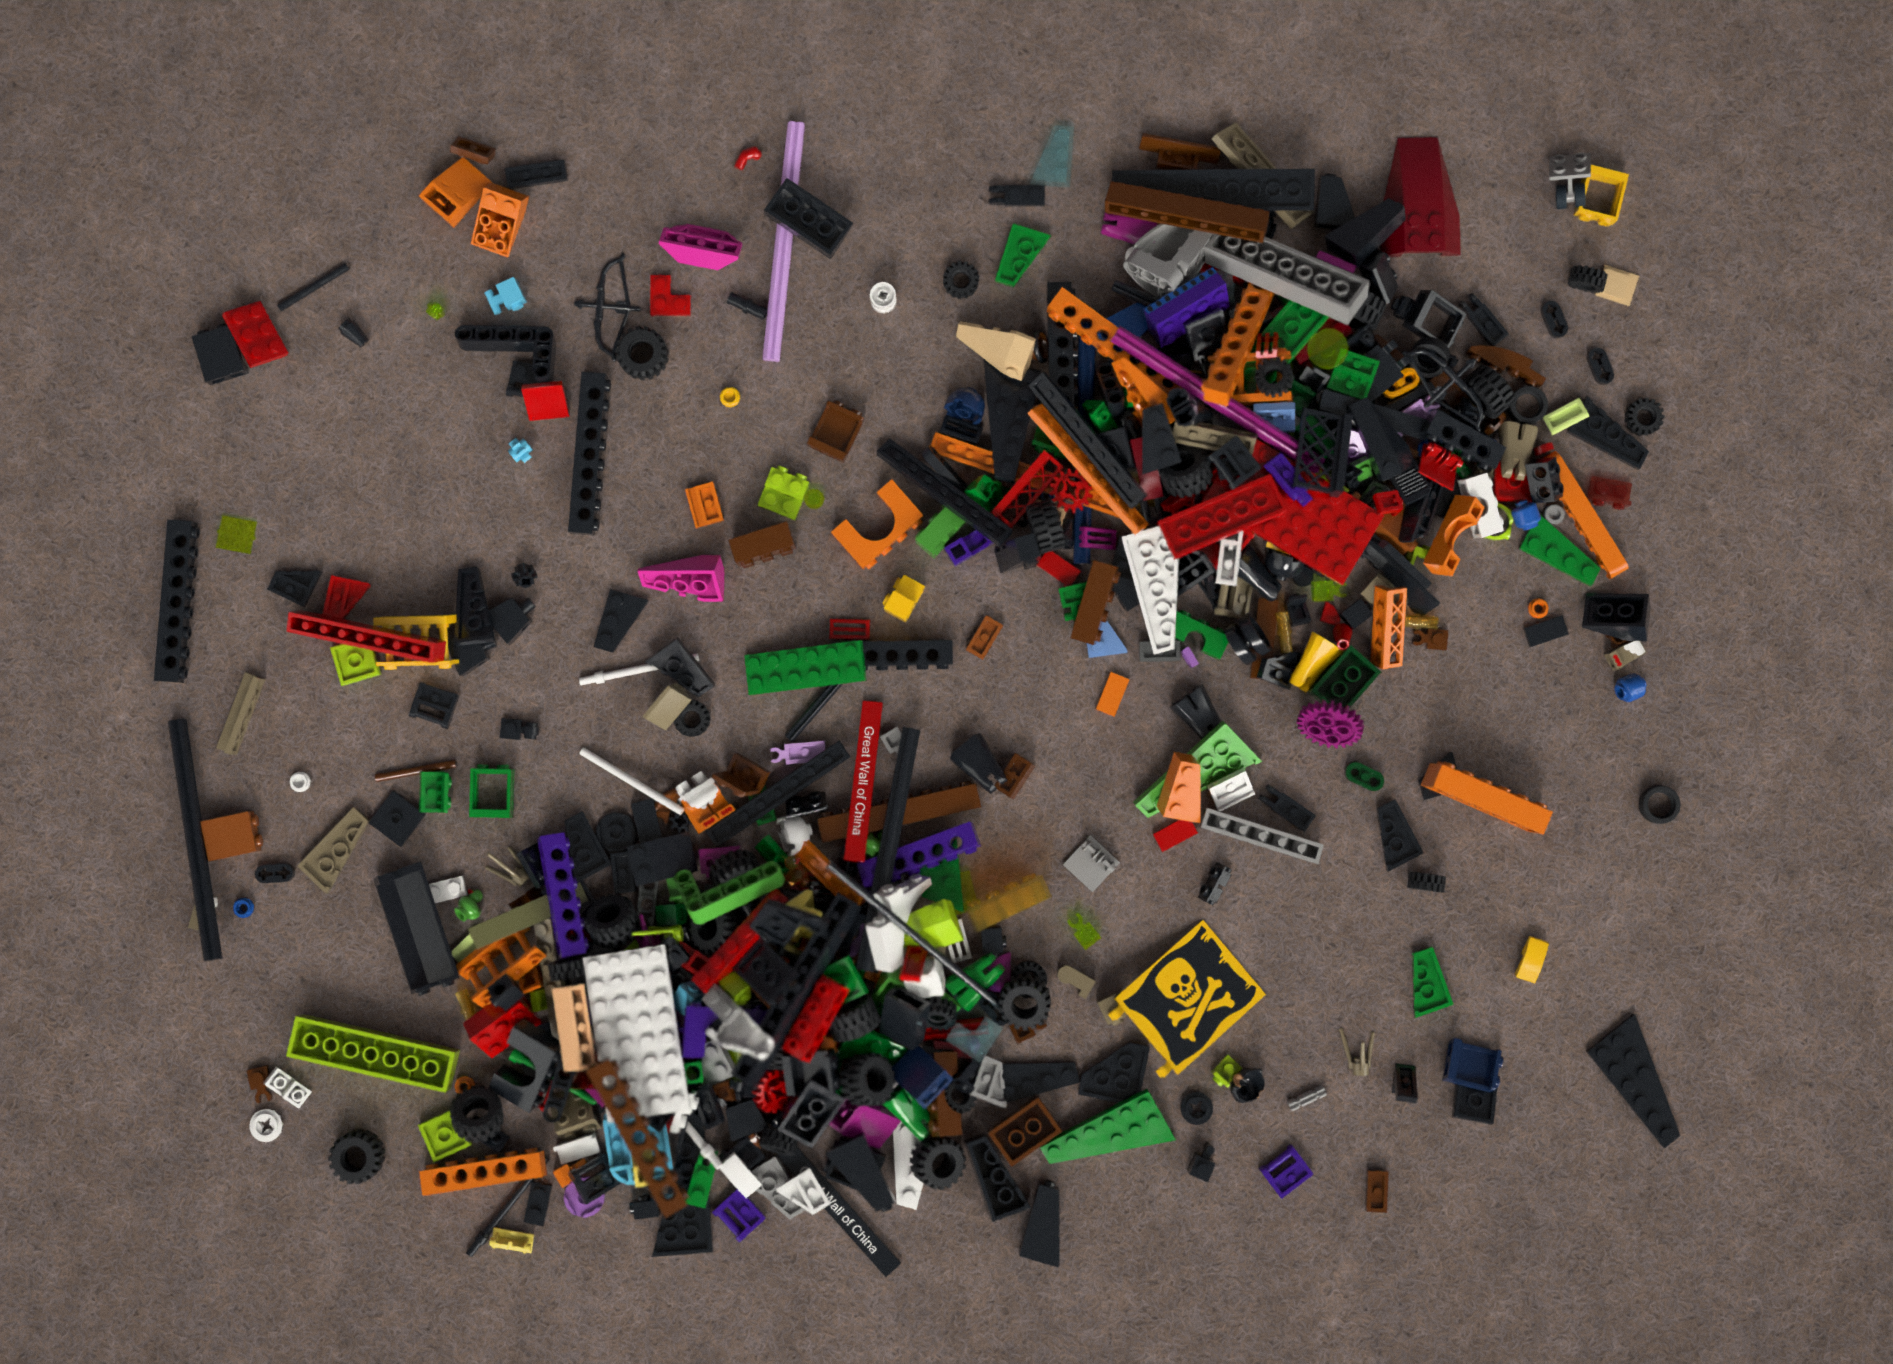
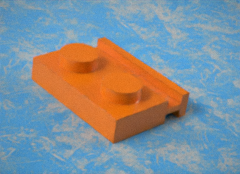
[685,481,724,529]

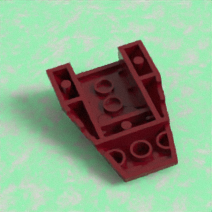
[1380,137,1461,257]

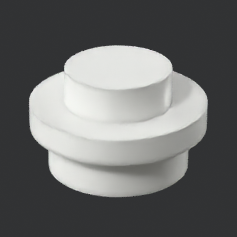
[290,772,311,792]

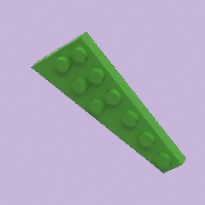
[1133,721,1262,818]

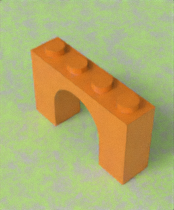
[831,479,924,570]

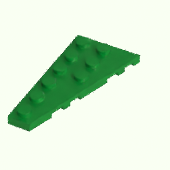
[1040,1088,1176,1164]

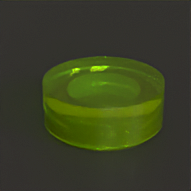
[804,489,824,510]

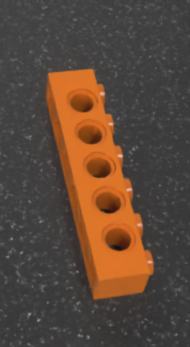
[419,1148,547,1196]

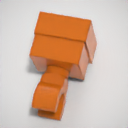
[553,1158,587,1188]

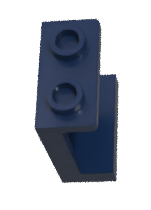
[1442,1038,1503,1092]
[891,1045,953,1109]

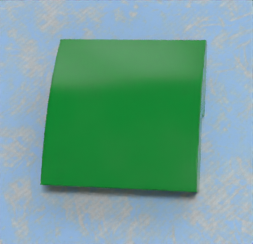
[1326,348,1380,400]

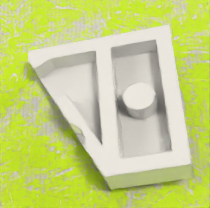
[775,1168,830,1215]

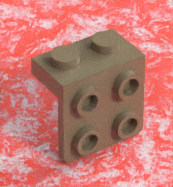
[550,1084,602,1142]

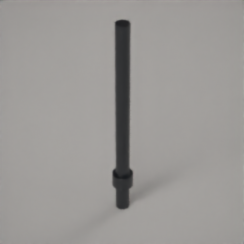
[466,1156,549,1257]

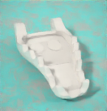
[705,1011,774,1059]

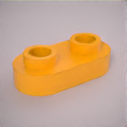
[1382,368,1420,399]

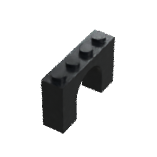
[489,1018,562,1113]

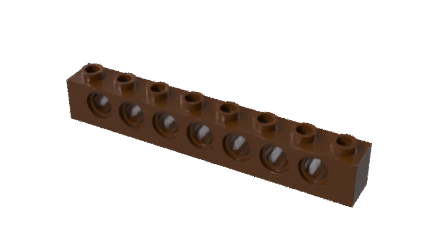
[586,1056,689,1218]

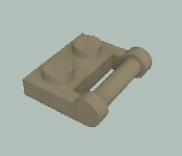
[1214,577,1253,620]

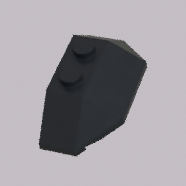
[1177,550,1217,597]

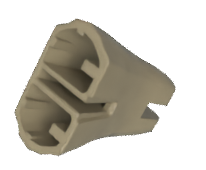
[1498,421,1538,481]

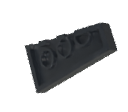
[1567,396,1649,470]

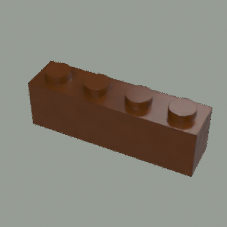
[1070,560,1121,645]

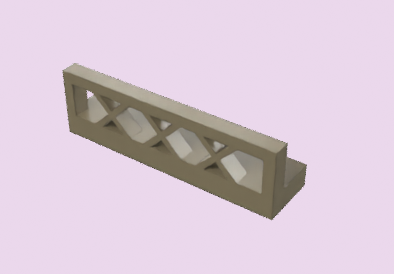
[1173,421,1258,456]
[216,672,266,755]

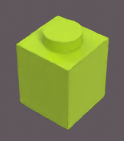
[719,971,752,1006]

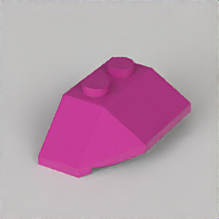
[659,224,742,270]

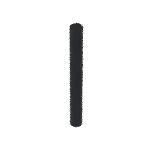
[277,263,350,312]

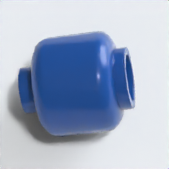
[1511,499,1541,531]
[1614,673,1647,702]

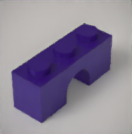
[944,516,997,567]

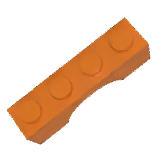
[1423,495,1485,576]

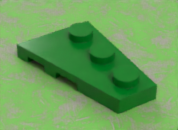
[995,223,1051,288]
[1412,946,1454,1018]

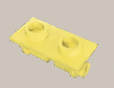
[489,1227,534,1254]

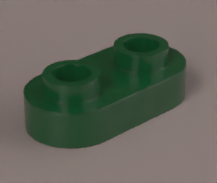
[1344,762,1384,791]

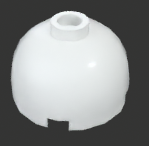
[776,816,813,857]

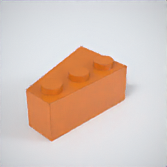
[1156,752,1201,823]

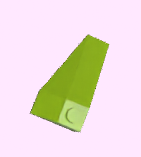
[903,899,964,948]

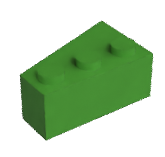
[915,505,966,559]

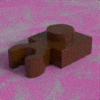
[1412,629,1448,651]
[1008,1023,1047,1045]
[246,1065,272,1103]

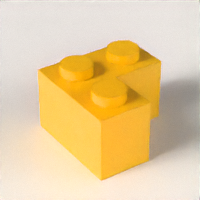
[882,575,925,623]

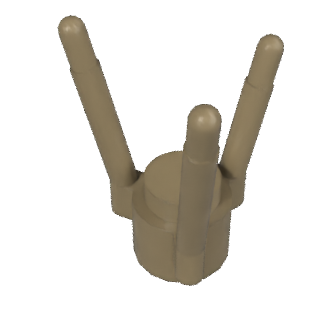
[485,846,529,888]
[1339,1028,1375,1076]

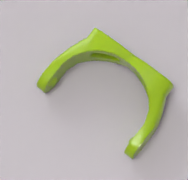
[1484,503,1513,540]

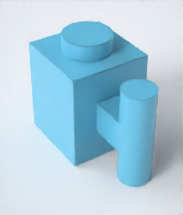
[485,277,527,315]

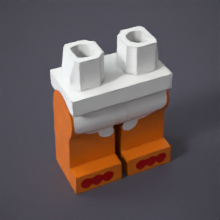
[675,771,735,834]

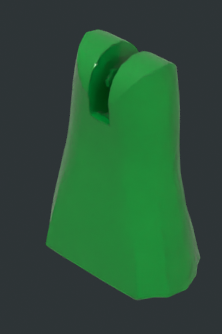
[945,952,1005,1011]
[883,1084,930,1142]

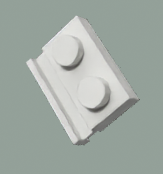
[1207,768,1255,812]

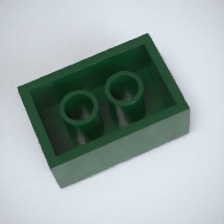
[1308,645,1381,709]

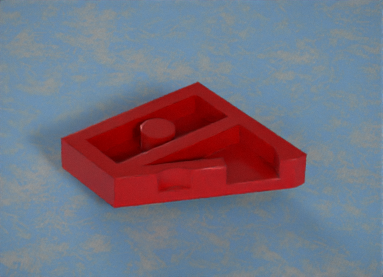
[322,575,371,619]

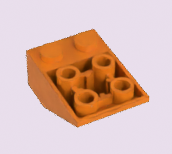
[419,157,493,228]
[471,183,529,257]

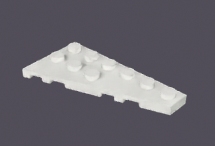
[1122,526,1179,654]
[893,1082,931,1210]

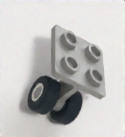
[1549,152,1591,210]

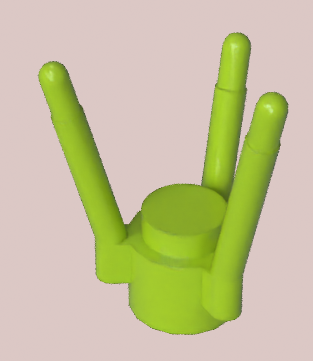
[632,925,684,942]

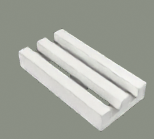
[948,918,972,963]

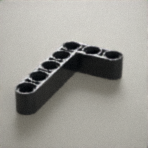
[455,325,556,383]
[1096,342,1193,417]
[543,1026,597,1123]

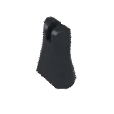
[1166,388,1214,427]
[1237,544,1282,601]
[1170,684,1222,740]
[950,733,1008,794]

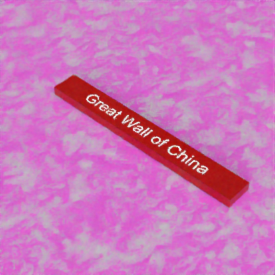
[844,701,883,863]

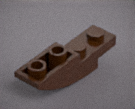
[1465,346,1546,388]

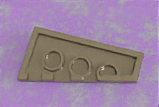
[297,807,370,894]

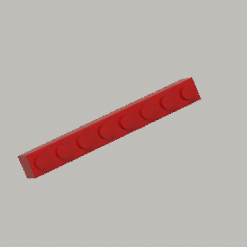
[286,610,446,663]

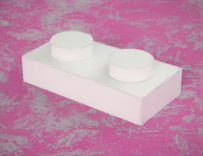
[429,876,468,903]

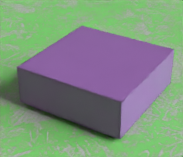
[1180,646,1199,668]

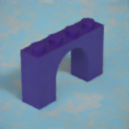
[682,1003,768,1058]

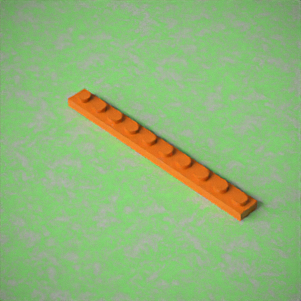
[931,432,1119,518]

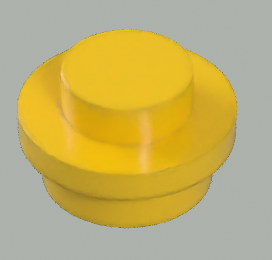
[720,387,740,407]

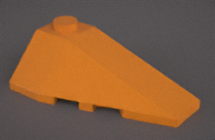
[1112,357,1175,427]

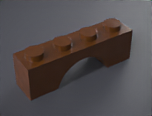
[927,1052,962,1137]

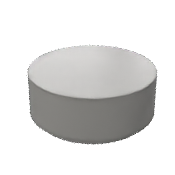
[1543,504,1565,525]

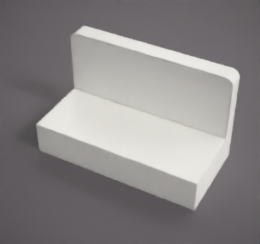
[553,1132,601,1165]

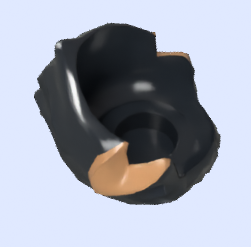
[1230,1068,1265,1103]

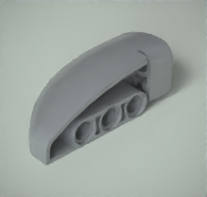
[1123,224,1214,299]

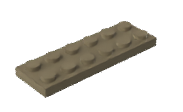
[1212,122,1315,229]

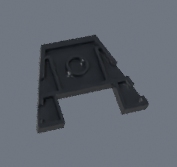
[750,899,831,968]

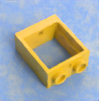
[1574,165,1629,226]

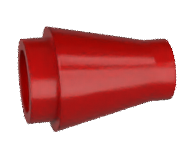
[1332,623,1353,650]

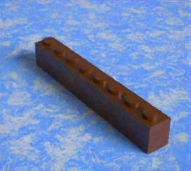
[1105,181,1270,243]
[817,780,981,843]

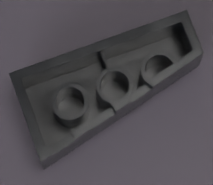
[963,1134,1031,1222]

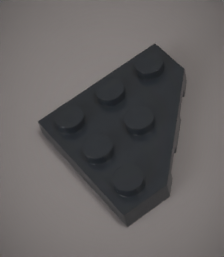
[1078,1042,1150,1103]

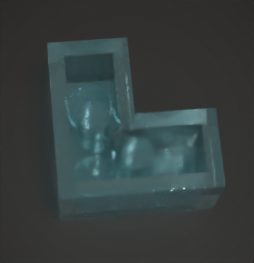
[945,1017,1003,1063]

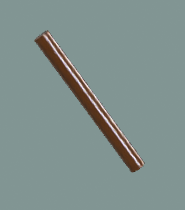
[375,760,457,782]

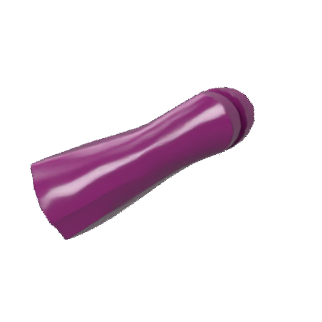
[1100,212,1158,245]

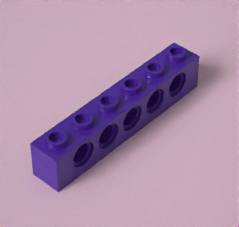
[857,821,981,888]
[537,832,588,959]

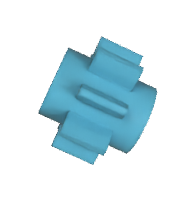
[507,438,533,463]

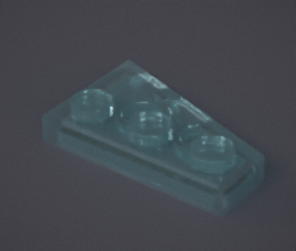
[1030,126,1074,188]

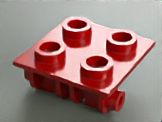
[1418,442,1464,491]

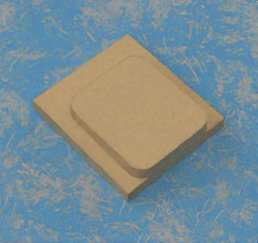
[1595,265,1639,306]

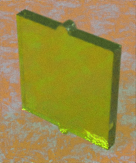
[216,515,257,554]

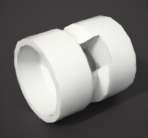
[870,282,897,313]

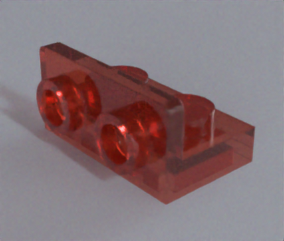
[1587,476,1632,510]

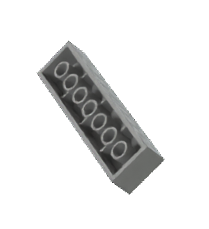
[1205,234,1369,325]

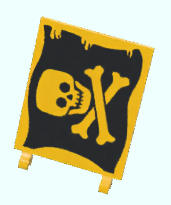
[1108,920,1266,1078]

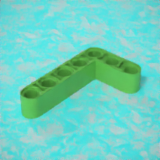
[674,862,785,924]

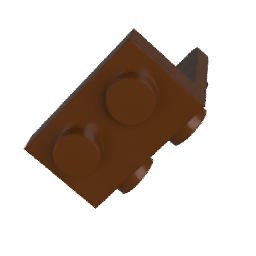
[712,753,770,797]

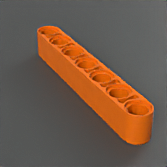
[1542,451,1628,579]

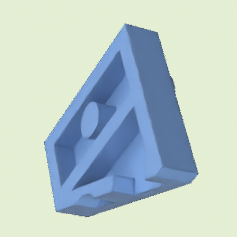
[1087,621,1127,658]

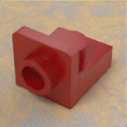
[1373,490,1403,516]

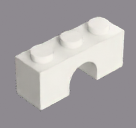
[1457,473,1504,538]

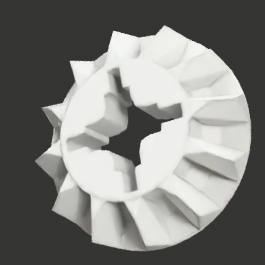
[250,1109,283,1142]

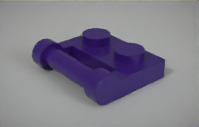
[1258,1144,1314,1199]
[712,1189,766,1242]

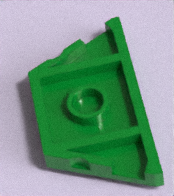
[918,838,964,912]

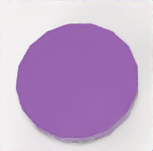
[564,1176,605,1218]

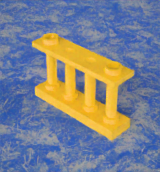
[373,615,459,670]

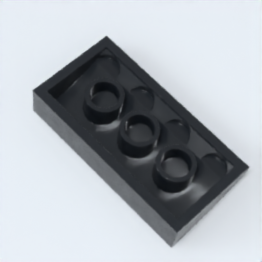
[764,178,853,260]

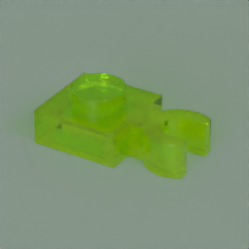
[1311,580,1347,602]
[1067,913,1101,950]

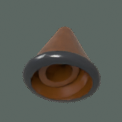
[1031,329,1048,364]

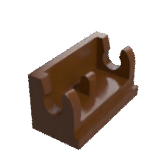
[994,753,1035,800]

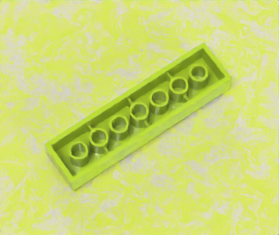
[286,1014,460,1093]

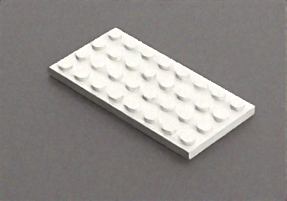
[583,944,691,1123]

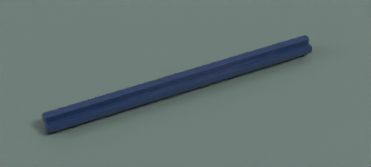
[1073,322,1095,564]

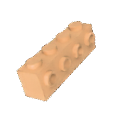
[552,984,595,1071]

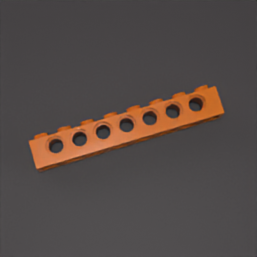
[1201,281,1275,406]
[1047,287,1182,394]

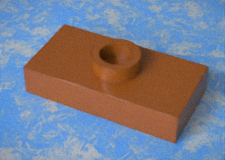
[966,615,1003,660]

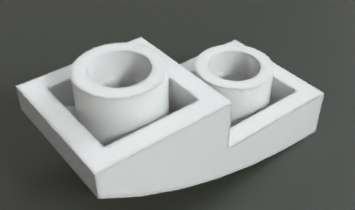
[264,1066,312,1108]
[670,1090,699,1133]
[720,1152,762,1198]

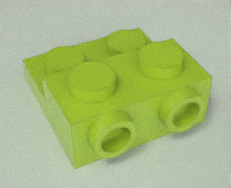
[758,465,810,521]

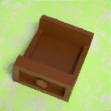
[807,400,865,463]

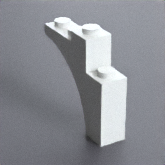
[866,874,932,973]

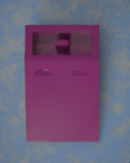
[829,1094,901,1149]

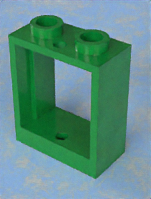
[469,764,515,818]

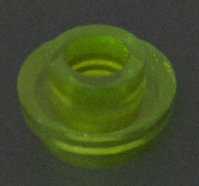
[425,302,445,320]

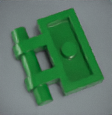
[1058,581,1087,622]

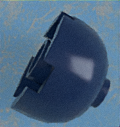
[944,387,985,425]

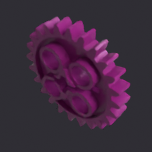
[1297,700,1364,749]

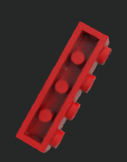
[782,975,850,1063]

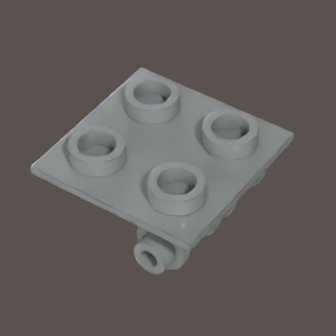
[1063,835,1120,892]

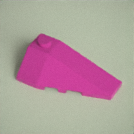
[638,555,725,602]

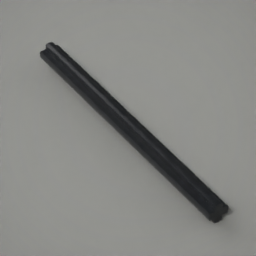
[168,718,223,962]
[856,727,921,972]

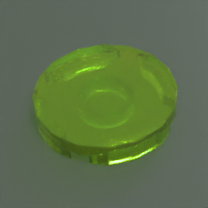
[1307,328,1349,369]

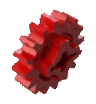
[1049,468,1094,513]
[752,1069,793,1113]

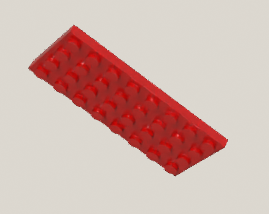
[1202,439,1385,586]

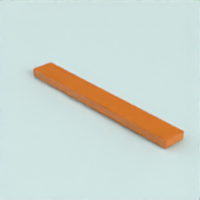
[1027,403,1149,535]

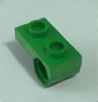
[755,834,795,875]

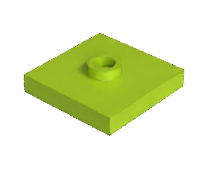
[330,644,382,686]
[418,1111,473,1162]

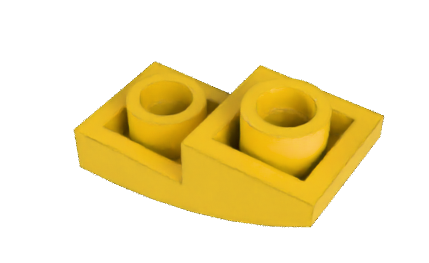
[1514,936,1549,983]

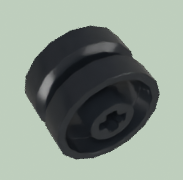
[1223,613,1272,665]

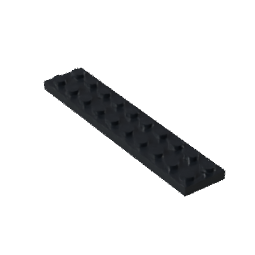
[1112,169,1315,211]

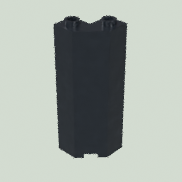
[373,862,460,996]

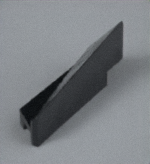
[1398,457,1444,543]
[1365,533,1441,618]

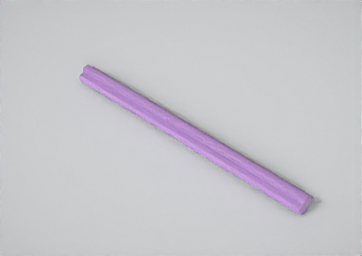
[762,121,805,362]

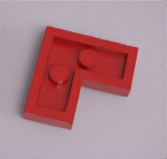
[650,275,691,316]

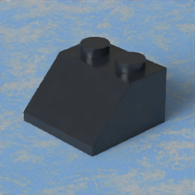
[1358,249,1398,304]

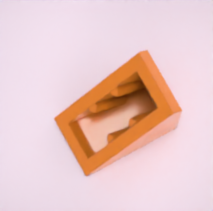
[518,964,544,994]

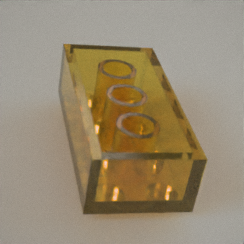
[964,873,1052,932]

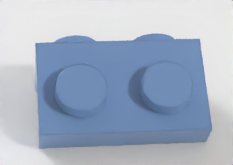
[1253,401,1295,433]

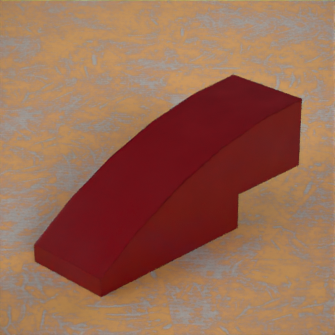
[1130,437,1163,501]

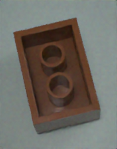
[728,521,797,569]
[988,1094,1062,1167]

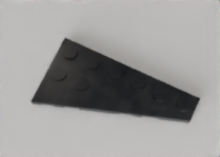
[983,358,1042,483]
[652,1127,714,1257]

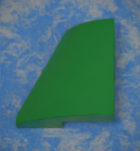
[964,475,1012,516]

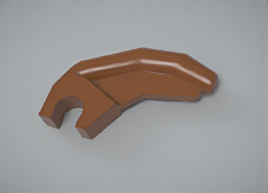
[654,788,680,824]

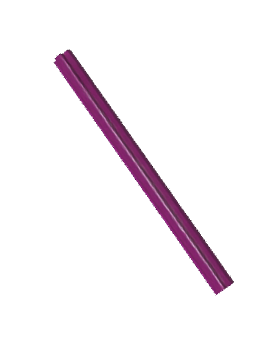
[1110,326,1326,473]

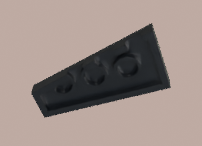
[454,567,496,646]
[1002,1062,1080,1102]

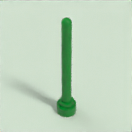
[508,1048,597,1105]

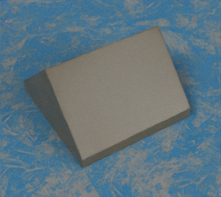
[643,683,691,730]

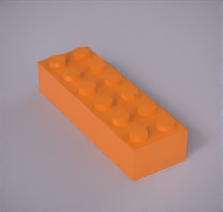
[1421,761,1553,835]

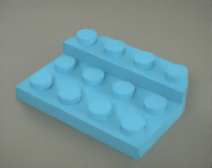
[603,1112,673,1185]

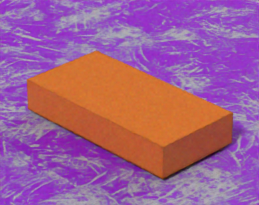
[1096,672,1130,717]

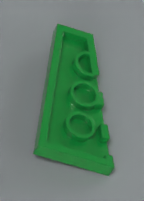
[1519,516,1601,586]

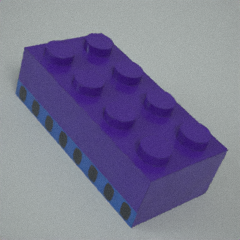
[1144,267,1230,348]

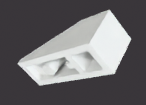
[1216,531,1243,586]

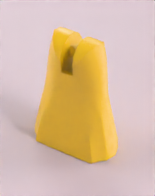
[1289,631,1343,692]

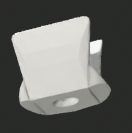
[904,956,945,999]

